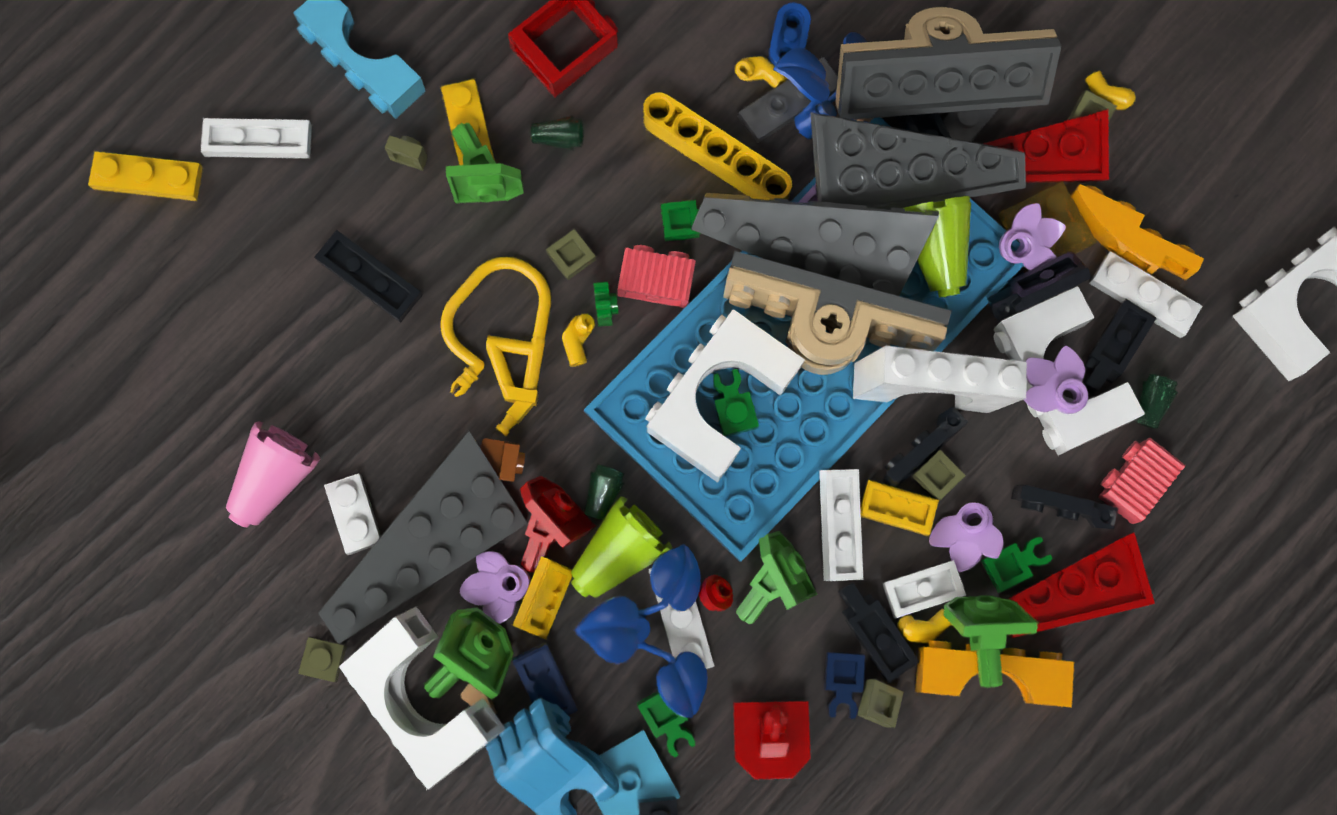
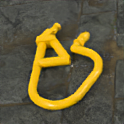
[441,257,551,436]

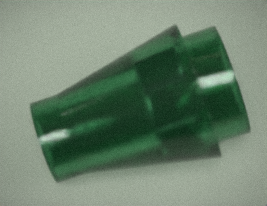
[531,116,584,151]
[1136,374,1178,429]
[584,464,625,520]

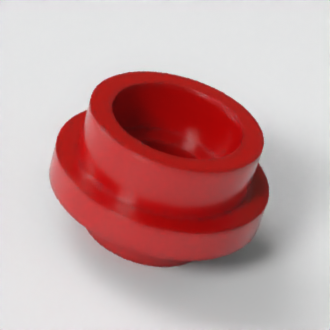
[699,575,733,611]

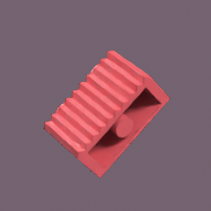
[617,245,696,308]
[1099,438,1185,524]

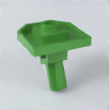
[446,123,524,203]
[736,531,818,624]
[944,595,1038,687]
[424,608,514,700]

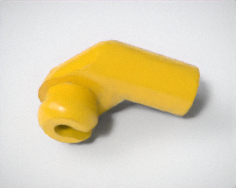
[735,56,787,89]
[897,609,952,643]

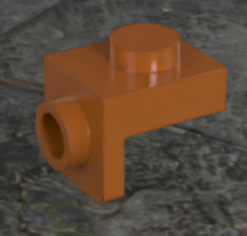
[481,438,525,482]

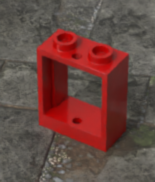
[508,0,618,97]

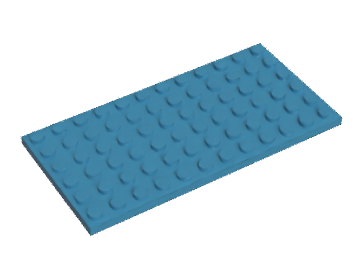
[584,117,1024,562]

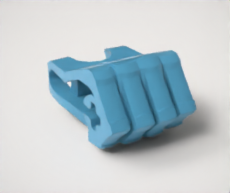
[486,698,619,815]

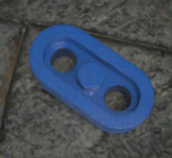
[769,3,811,66]

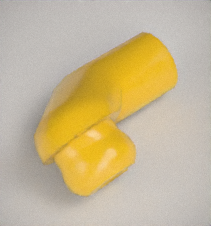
[1085,71,1135,110]
[562,313,595,367]

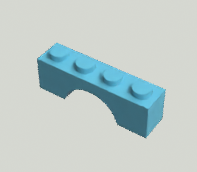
[293,0,426,118]

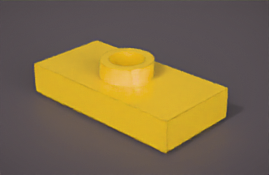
[860,480,939,536]
[512,556,572,639]

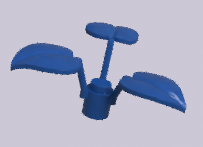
[773,32,869,139]
[575,544,708,718]

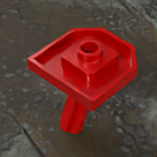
[520,476,596,573]
[733,701,811,779]

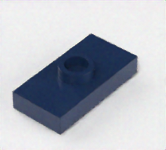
[512,642,578,715]

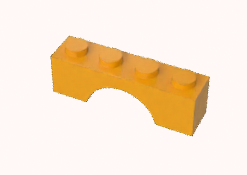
[915,640,1074,707]

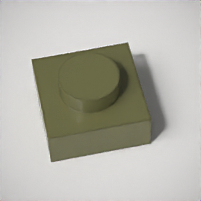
[1068,90,1117,120]
[385,135,428,171]
[546,229,596,280]
[912,450,966,501]
[298,637,347,682]
[857,679,904,728]

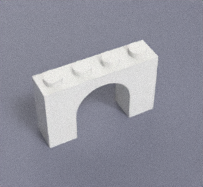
[1232,226,1337,381]
[993,286,1145,456]
[645,309,805,483]
[853,346,1027,413]
[339,607,506,790]

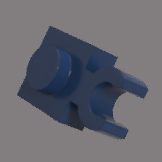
[824,652,865,719]

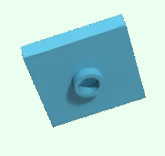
[593,730,680,815]

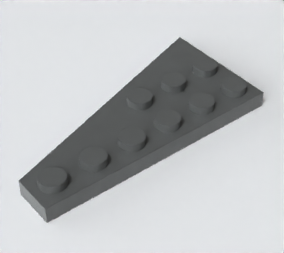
[810,112,1026,210]
[691,193,939,296]
[318,431,528,644]

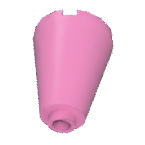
[226,421,321,528]

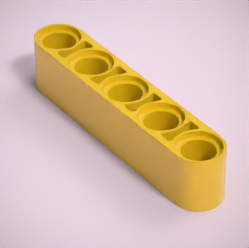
[643,92,792,200]

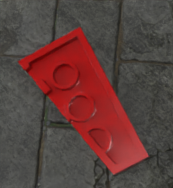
[984,109,1109,183]
[1007,532,1155,638]

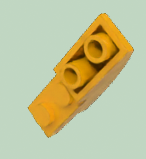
[1068,184,1204,280]

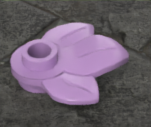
[999,203,1066,271]
[1024,346,1088,414]
[929,503,1004,572]
[460,551,531,624]

